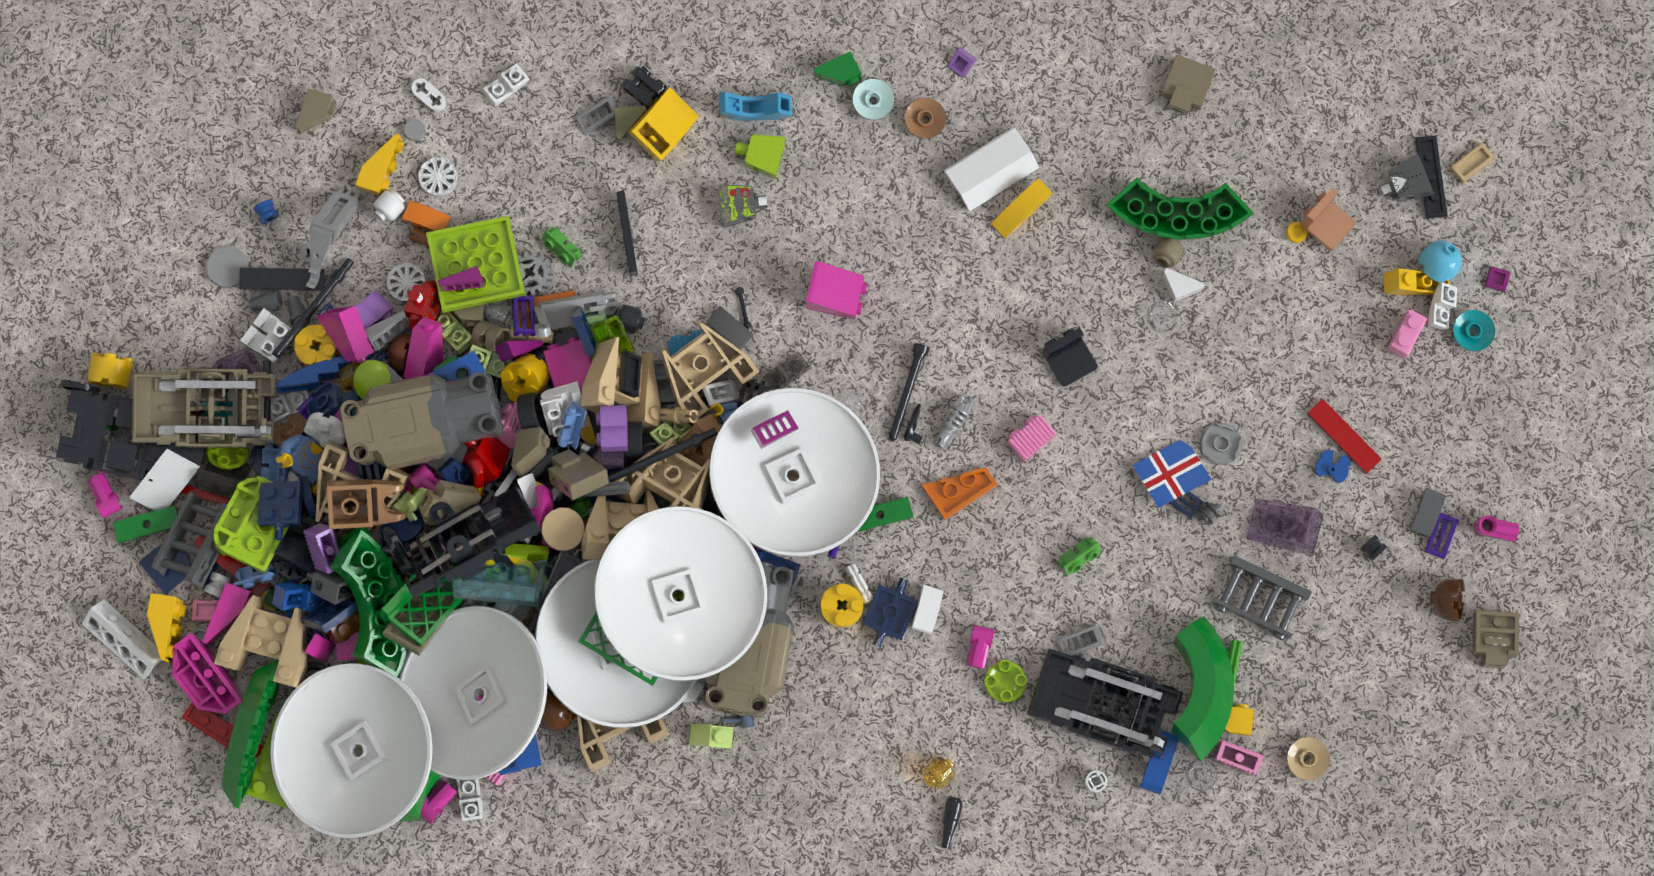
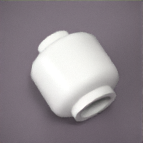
[373,190,405,221]

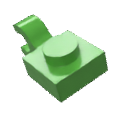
[570,497,593,518]

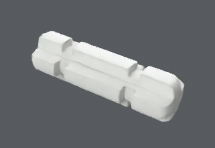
[845,564,873,604]

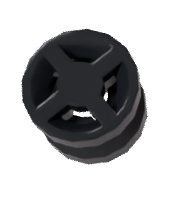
[1360,534,1387,561]

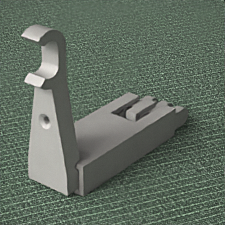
[306,187,361,289]
[534,291,618,338]

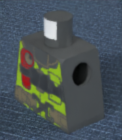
[719,185,768,228]

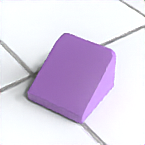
[947,48,978,78]

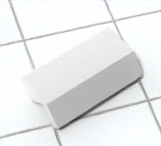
[944,127,1039,211]

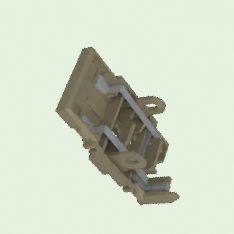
[131,369,276,448]

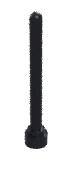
[889,343,930,441]

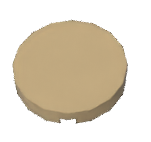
[541,508,584,551]

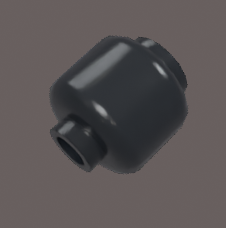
[612,304,645,334]

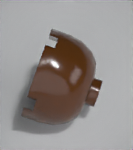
[1430,579,1465,621]
[539,688,576,731]

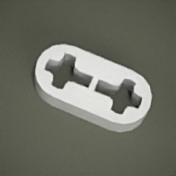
[411,78,446,112]

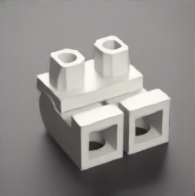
[240,308,291,363]
[540,381,589,437]

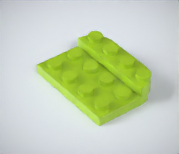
[213,476,304,574]

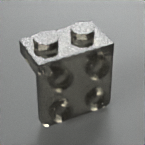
[195,461,251,499]

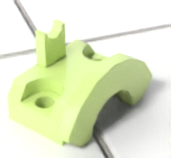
[390,487,427,522]

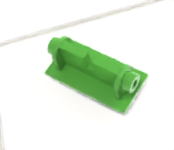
[541,227,583,268]
[1057,536,1101,576]

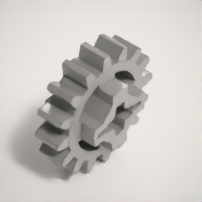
[517,252,553,297]

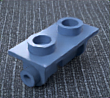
[557,401,587,449]
[261,444,282,482]
[233,560,279,589]

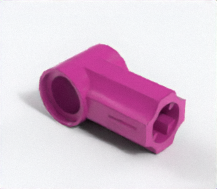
[408,463,439,491]
[87,473,123,518]
[1474,516,1519,542]
[966,624,995,669]
[420,780,458,825]

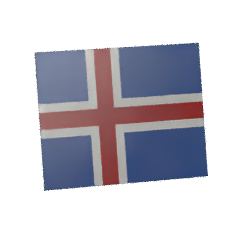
[1133,440,1212,508]

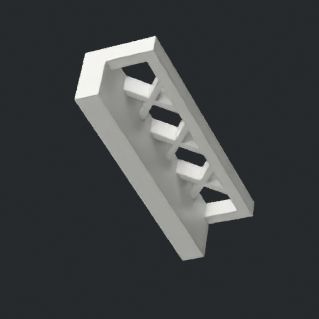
[82,599,162,680]

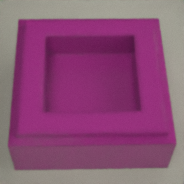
[1484,266,1510,292]

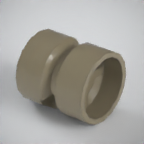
[471,321,512,354]

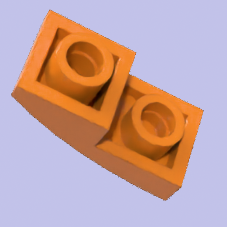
[401,201,451,231]

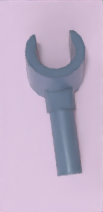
[723,715,754,728]

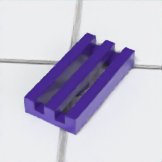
[512,296,536,337]
[1424,513,1459,560]

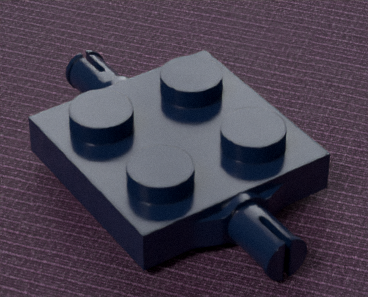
[257,468,304,541]
[863,577,918,648]

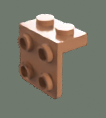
[1300,188,1356,250]

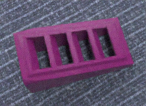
[438,266,485,292]
[495,340,544,362]
[751,410,799,449]

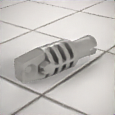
[933,393,975,449]

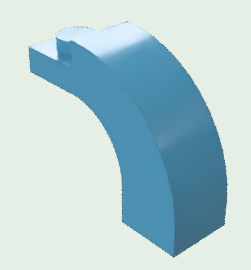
[719,92,792,121]

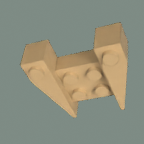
[659,320,759,418]
[581,337,661,433]
[615,437,710,509]
[316,442,410,532]
[581,491,659,560]
[214,595,307,688]
[577,715,670,772]

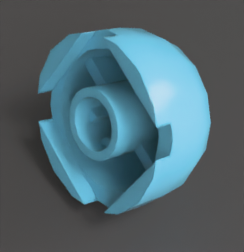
[1418,240,1462,282]

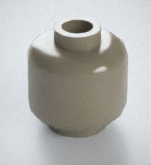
[1153,237,1184,268]

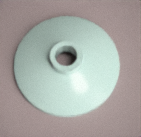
[853,79,894,120]

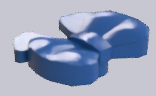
[1315,450,1351,483]

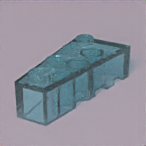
[452,559,548,607]

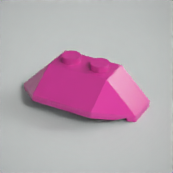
[172,632,243,714]

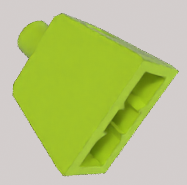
[735,134,786,179]

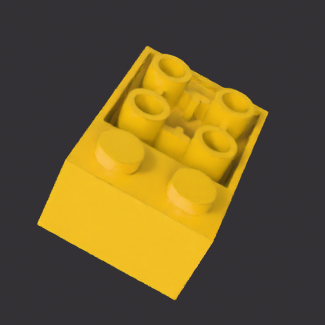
[627,87,699,161]
[147,593,187,664]

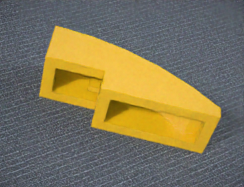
[991,178,1053,239]

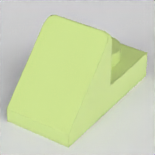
[689,724,734,749]

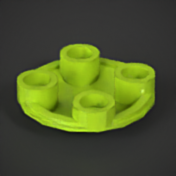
[353,360,391,399]
[206,435,249,469]
[984,660,1027,703]

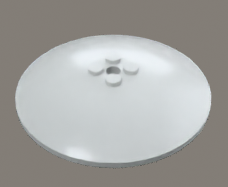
[709,388,880,557]
[594,507,767,681]
[535,560,697,728]
[399,606,547,780]
[271,664,433,838]

